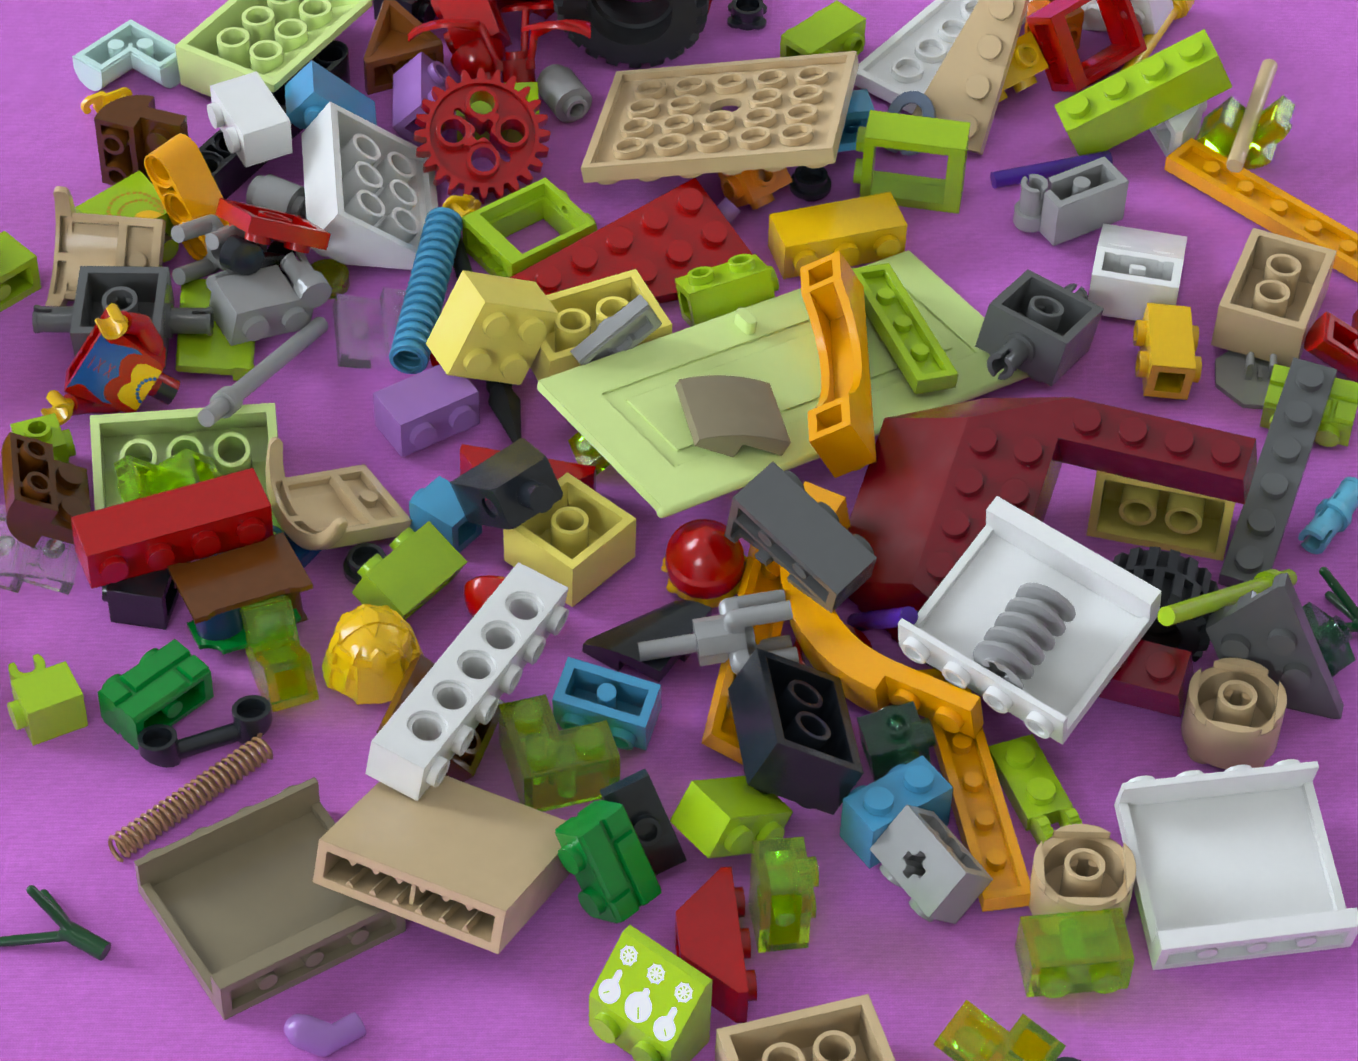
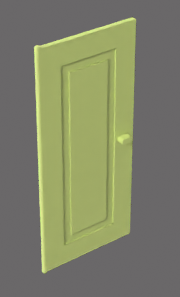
[537,250,1029,518]

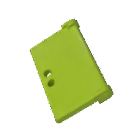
[175,279,255,381]

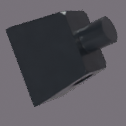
[450,438,563,530]

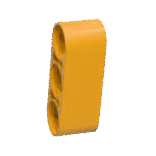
[144,133,229,261]

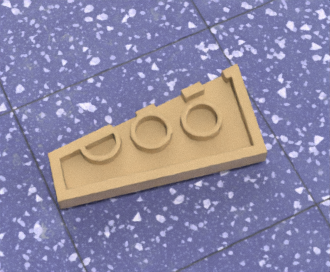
[912,0,1029,155]

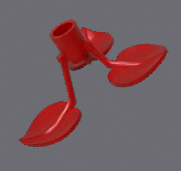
[408,0,591,83]

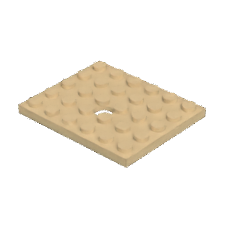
[581,51,859,185]

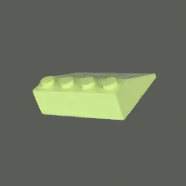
[175,0,373,97]
[90,403,284,535]

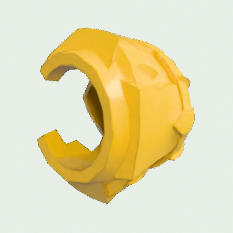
[322,604,424,705]

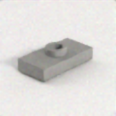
[570,294,662,366]

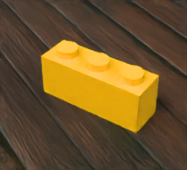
[768,192,907,279]

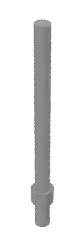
[198,317,328,427]

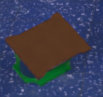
[167,532,313,655]

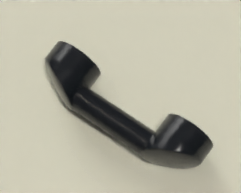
[219,234,296,275]
[137,695,272,768]

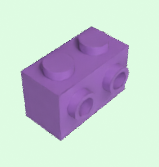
[373,364,480,457]

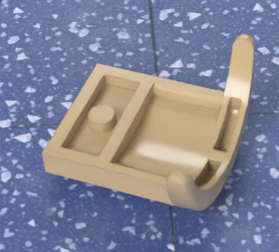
[45,186,166,306]
[265,437,412,550]

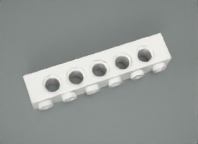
[365,562,569,801]

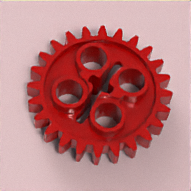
[414,68,551,204]

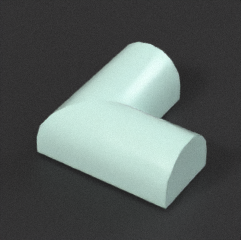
[72,19,180,91]

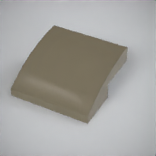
[675,375,791,457]

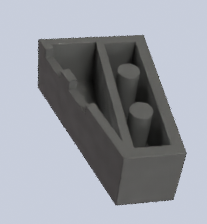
[724,462,877,613]

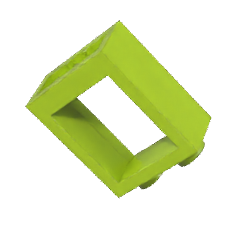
[853,110,971,214]
[462,177,598,278]

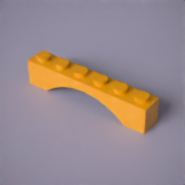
[800,250,876,478]

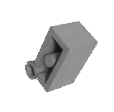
[1013,156,1129,246]
[209,252,332,346]

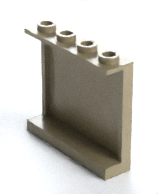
[134,777,406,1020]

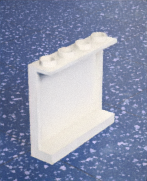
[898,496,1162,745]
[1114,759,1358,970]

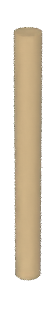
[1226,59,1278,173]

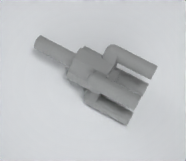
[171,214,274,292]
[637,589,799,675]

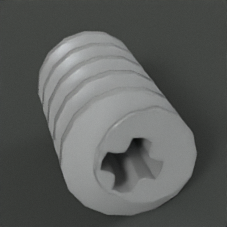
[973,583,1076,690]

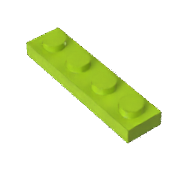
[852,263,959,394]

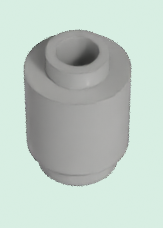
[537,64,592,123]
[246,174,306,219]

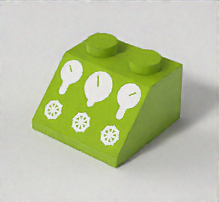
[589,925,712,1061]

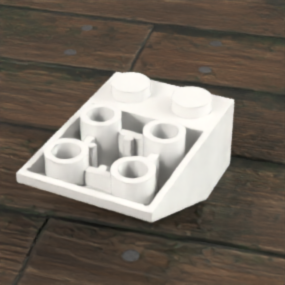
[1088,223,1187,321]

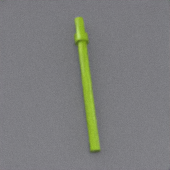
[1157,569,1297,626]

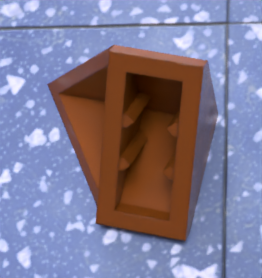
[363,0,444,95]

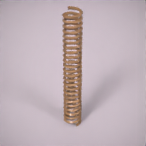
[108,733,273,862]

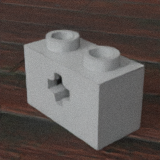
[870,805,993,924]

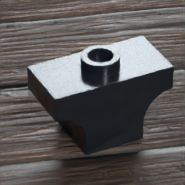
[599,769,687,876]

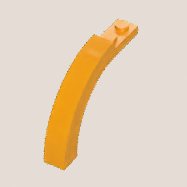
[780,481,984,738]

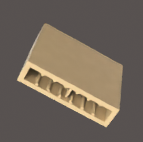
[313,775,570,954]

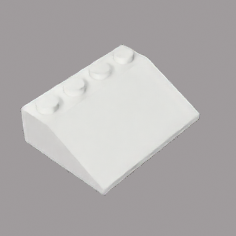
[301,102,438,270]

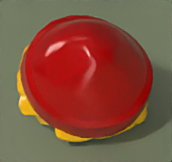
[661,519,747,608]

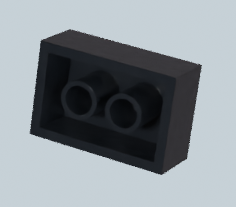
[728,648,864,815]

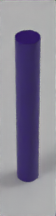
[990,150,1113,189]
[847,606,918,631]

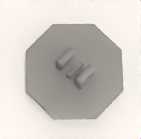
[1215,350,1283,409]

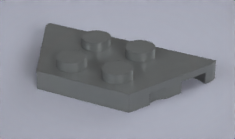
[1206,573,1344,719]

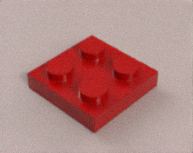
[215,198,331,254]

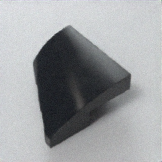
[582,600,712,683]

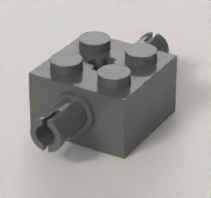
[32,266,214,369]
[975,269,1104,386]

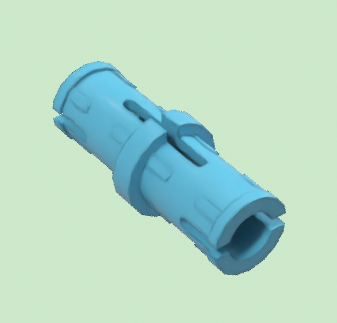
[1298,477,1358,554]

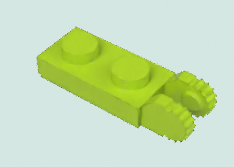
[988,734,1083,845]

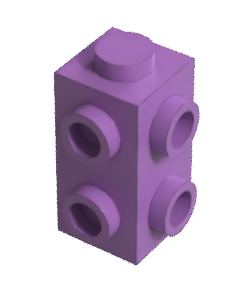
[392,52,451,147]

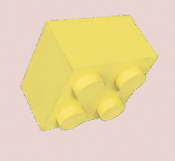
[426,270,558,385]
[503,472,636,607]

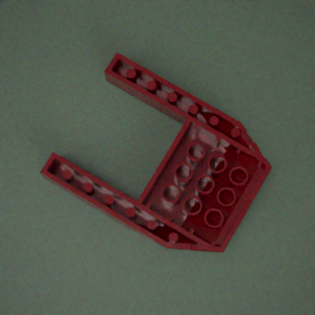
[847,397,1257,718]

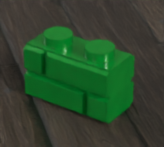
[98,639,214,750]
[555,800,662,923]

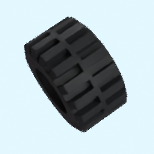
[1113,546,1219,662]

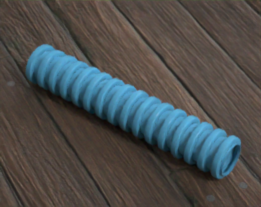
[389,207,463,374]

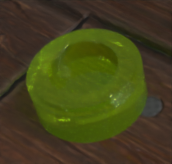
[311,259,350,299]

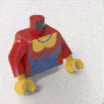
[40,303,180,426]

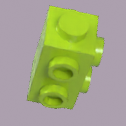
[780,0,866,57]
[675,254,779,327]

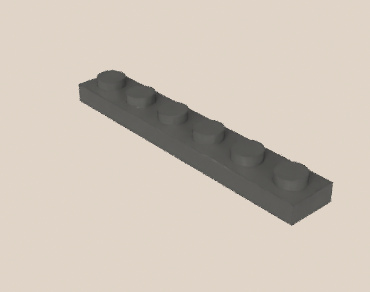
[1218,357,1337,587]

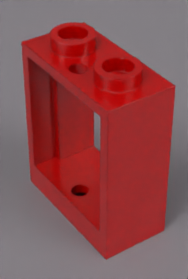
[1026,0,1147,92]

